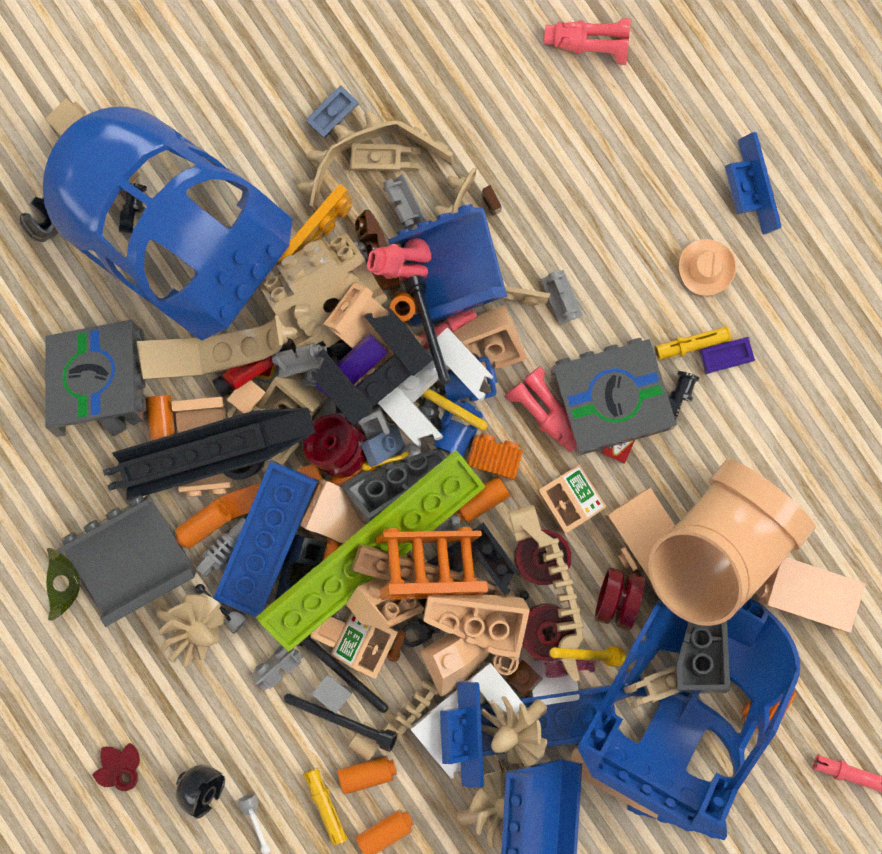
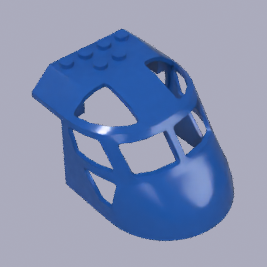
[43,106,293,341]
[577,598,800,831]

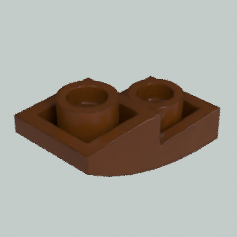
[355,210,387,256]

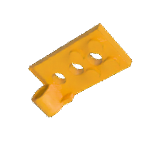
[276,184,352,275]

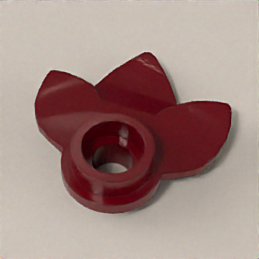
[92,743,140,791]

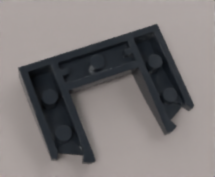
[310,308,433,426]
[417,522,520,633]

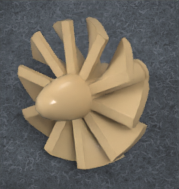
[157,593,225,667]
[481,696,547,767]
[458,772,506,848]

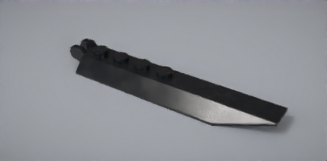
[103,408,316,501]

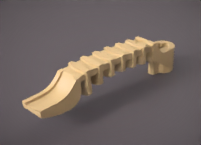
[509,505,584,681]
[348,631,449,761]

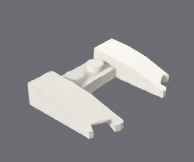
[378,327,493,446]
[410,662,527,778]

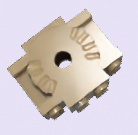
[259,233,388,348]

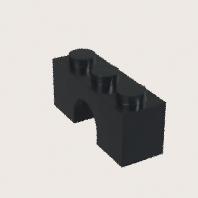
[274,534,327,601]

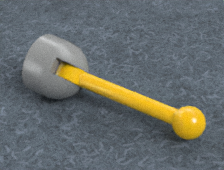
[362,443,421,471]

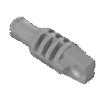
[196,517,246,576]

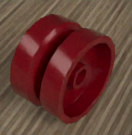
[303,414,367,479]
[514,529,572,585]
[594,567,645,630]
[522,603,575,662]

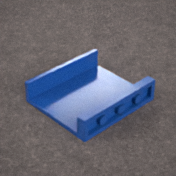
[388,204,507,326]
[501,759,582,854]

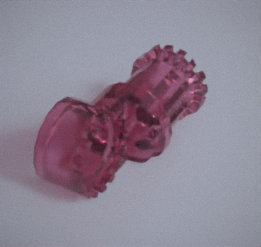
[544,659,596,678]

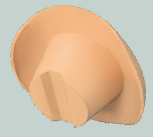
[679,239,736,296]

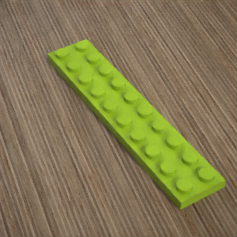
[256,450,486,652]

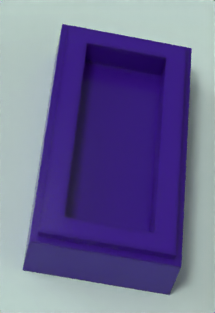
[699,337,755,374]

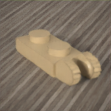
[350,144,421,171]
[624,666,682,709]

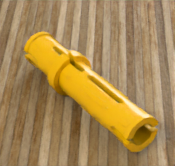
[654,326,732,361]
[303,767,348,846]

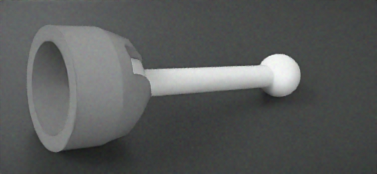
[236,793,271,854]

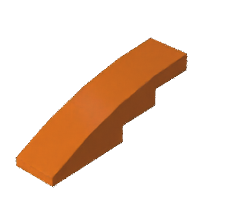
[219,464,322,520]

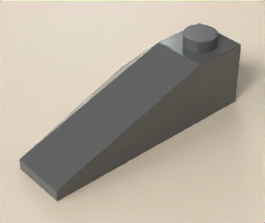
[341,448,446,525]
[676,621,730,694]

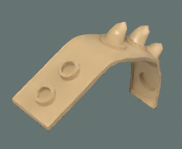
[296,111,454,211]
[434,168,550,305]
[137,316,298,380]

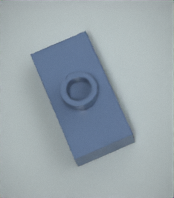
[306,85,359,139]
[360,424,406,467]

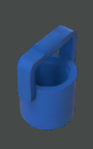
[444,356,498,401]
[433,399,483,457]

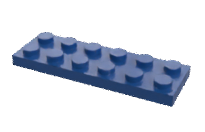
[213,460,319,617]
[480,685,616,757]

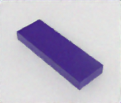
[316,333,388,400]

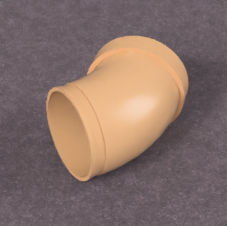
[648,459,816,626]

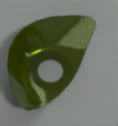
[46,548,80,621]

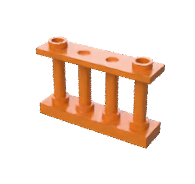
[376,527,488,600]

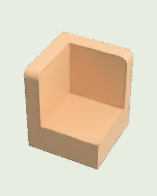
[227,380,266,413]
[310,616,346,648]

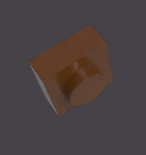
[506,660,543,697]

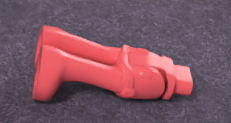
[544,18,631,65]
[367,238,431,282]
[504,366,576,453]

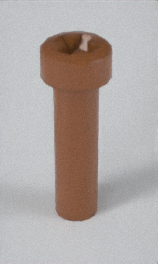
[387,631,406,662]

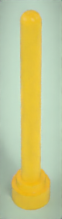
[421,389,488,431]
[550,646,625,667]

